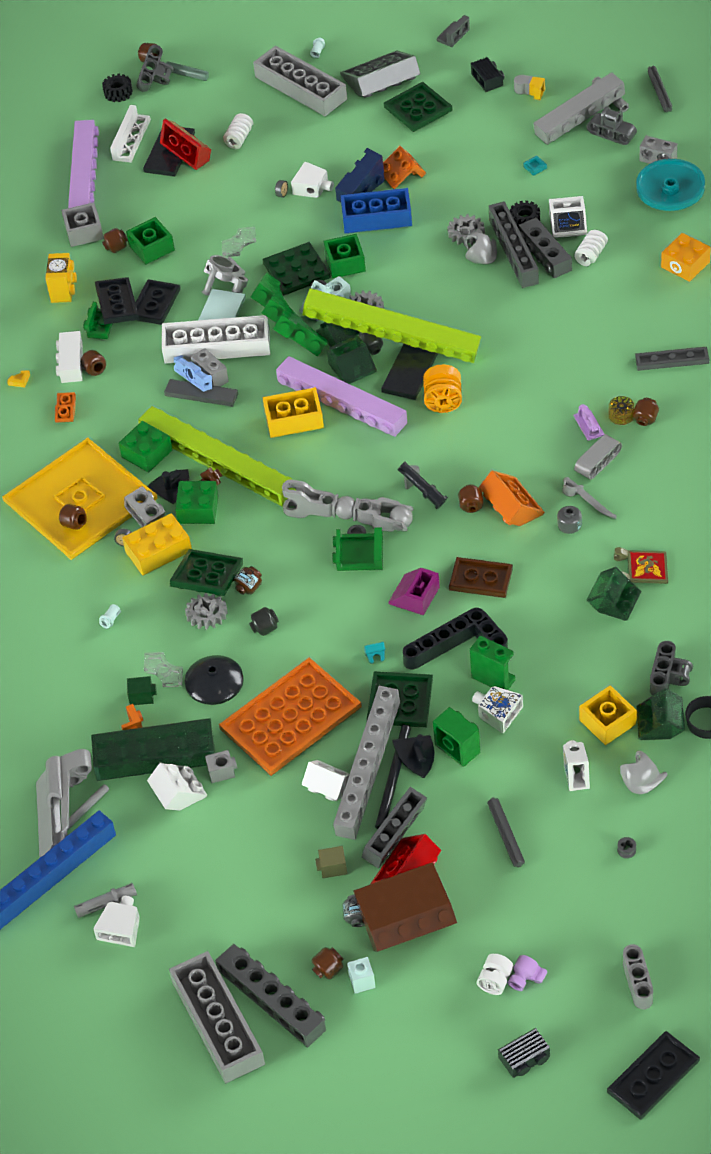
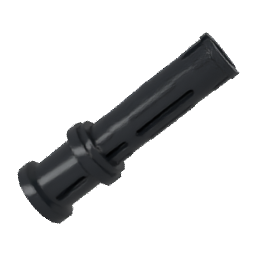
[398,461,448,509]

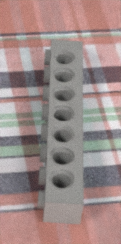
[333,686,400,840]

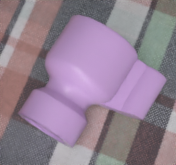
[507,955,547,991]

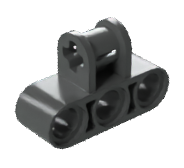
[136,45,174,92]
[587,106,637,145]
[650,641,693,698]

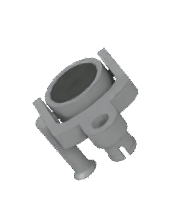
[201,255,248,295]

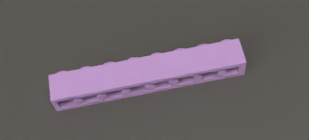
[68,120,99,208]
[276,356,407,437]

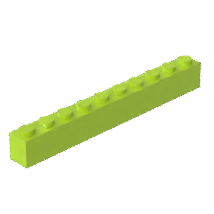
[303,288,481,363]
[138,406,296,507]

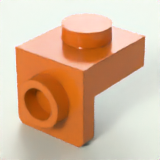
[121,704,144,739]

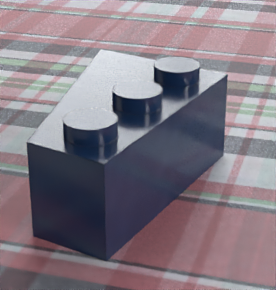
[335,148,385,202]

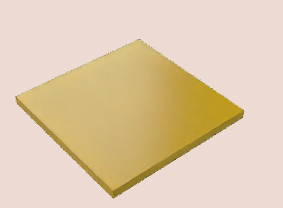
[2,437,158,560]

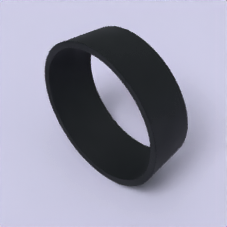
[685,696,711,739]

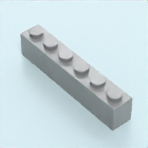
[533,72,625,145]

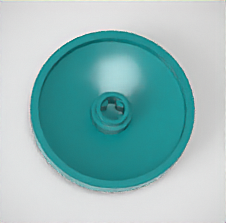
[636,159,705,211]

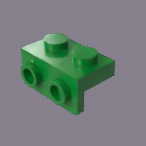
[83,301,113,339]

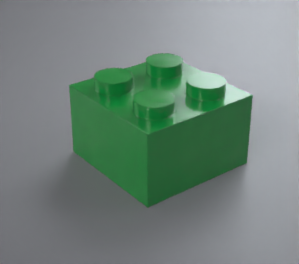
[126,217,175,265]
[323,234,366,279]
[118,421,172,473]
[175,481,219,524]
[433,707,480,767]

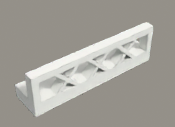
[110,105,151,163]

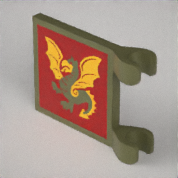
[614,547,668,585]

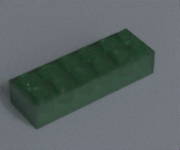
[91,718,216,781]

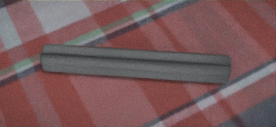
[648,65,672,112]
[487,797,525,867]

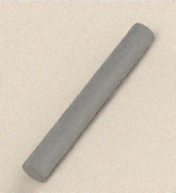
[67,784,109,831]

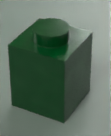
[127,676,157,706]

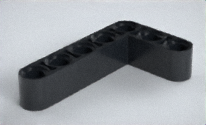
[403,608,508,670]

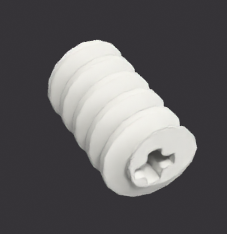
[223,113,254,150]
[574,230,608,267]

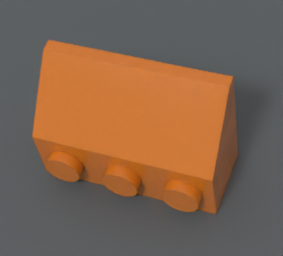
[479,470,545,526]

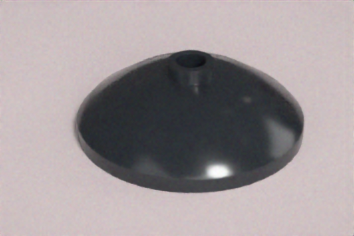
[185,655,244,705]

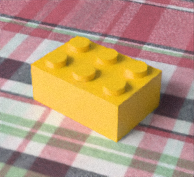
[262,387,324,438]
[122,513,192,576]

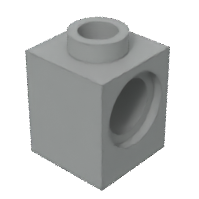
[205,750,237,783]

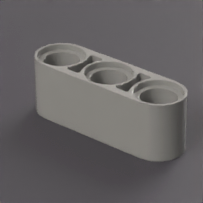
[574,434,622,480]
[623,944,653,1009]

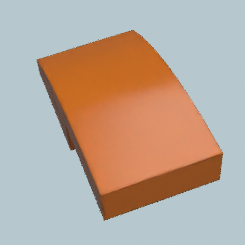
[55,392,76,423]

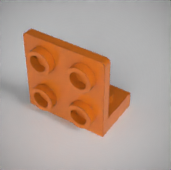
[383,146,426,189]

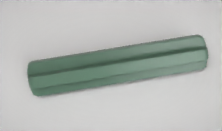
[166,61,209,81]

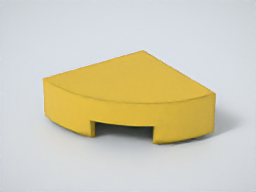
[7,370,30,387]

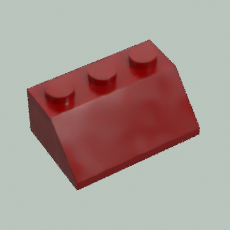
[160,118,211,170]
[370,834,442,884]

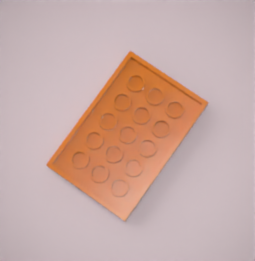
[219,657,362,776]

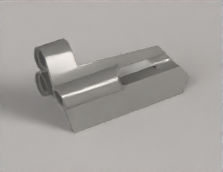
[36,749,92,857]

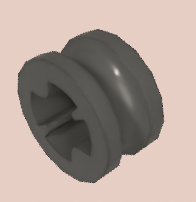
[617,837,636,858]

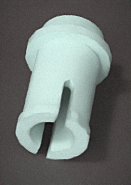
[310,38,325,58]
[99,604,121,629]

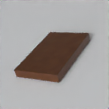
[449,557,513,598]

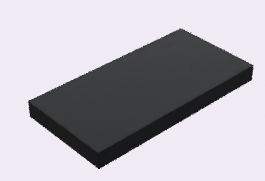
[143,127,195,177]
[95,277,139,324]
[381,344,438,400]
[607,1031,700,1120]

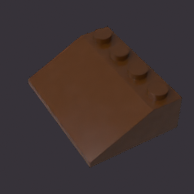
[353,862,457,952]

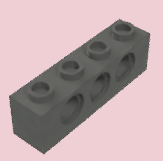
[518,218,572,278]
[362,787,427,869]

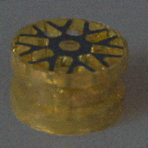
[609,396,634,425]

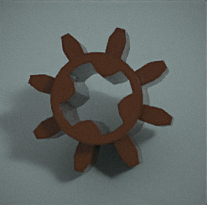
[199,467,222,485]

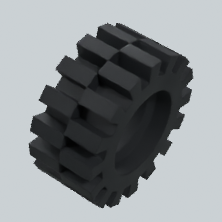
[102,73,133,102]
[509,200,540,229]

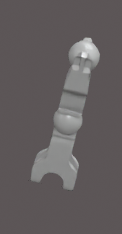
[282,480,413,532]

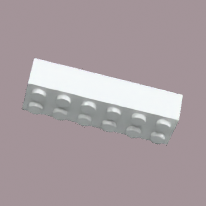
[162,315,270,364]

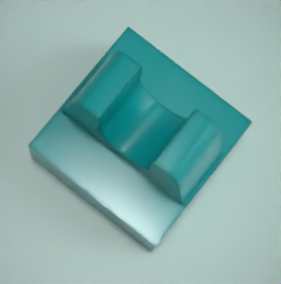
[364,642,385,664]

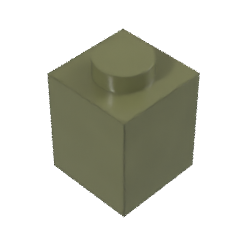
[315,846,347,878]

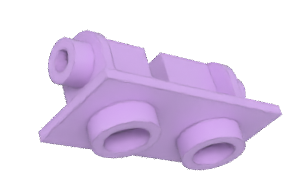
[573,404,605,441]

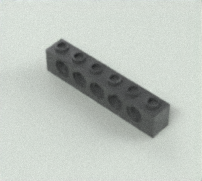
[488,201,539,288]
[215,944,326,1048]

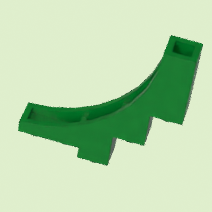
[250,273,328,357]

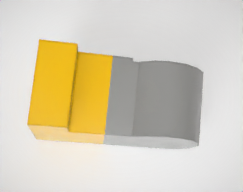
[514,75,545,100]

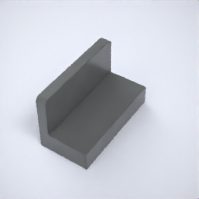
[437,15,470,47]

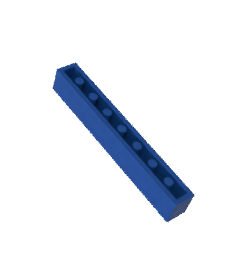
[0,810,116,930]

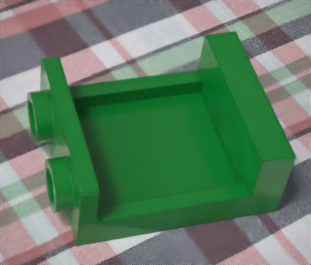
[332,527,383,571]
[470,636,515,690]

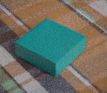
[523,156,547,176]

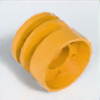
[423,364,462,413]

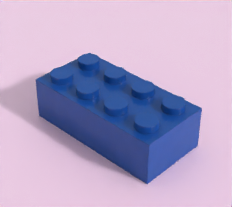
[340,188,412,233]

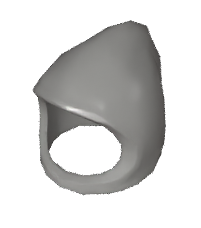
[464,233,497,264]
[620,751,667,795]

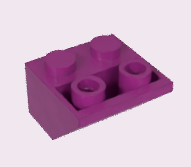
[388,568,440,616]

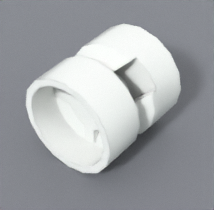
[477,954,514,995]

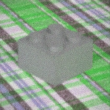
[61,202,104,247]

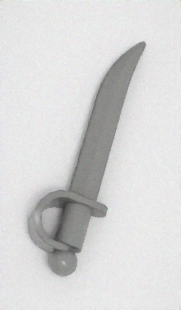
[562,477,617,519]

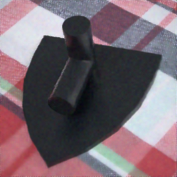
[147,469,189,504]
[392,734,435,778]

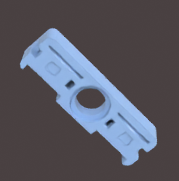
[174,355,212,392]

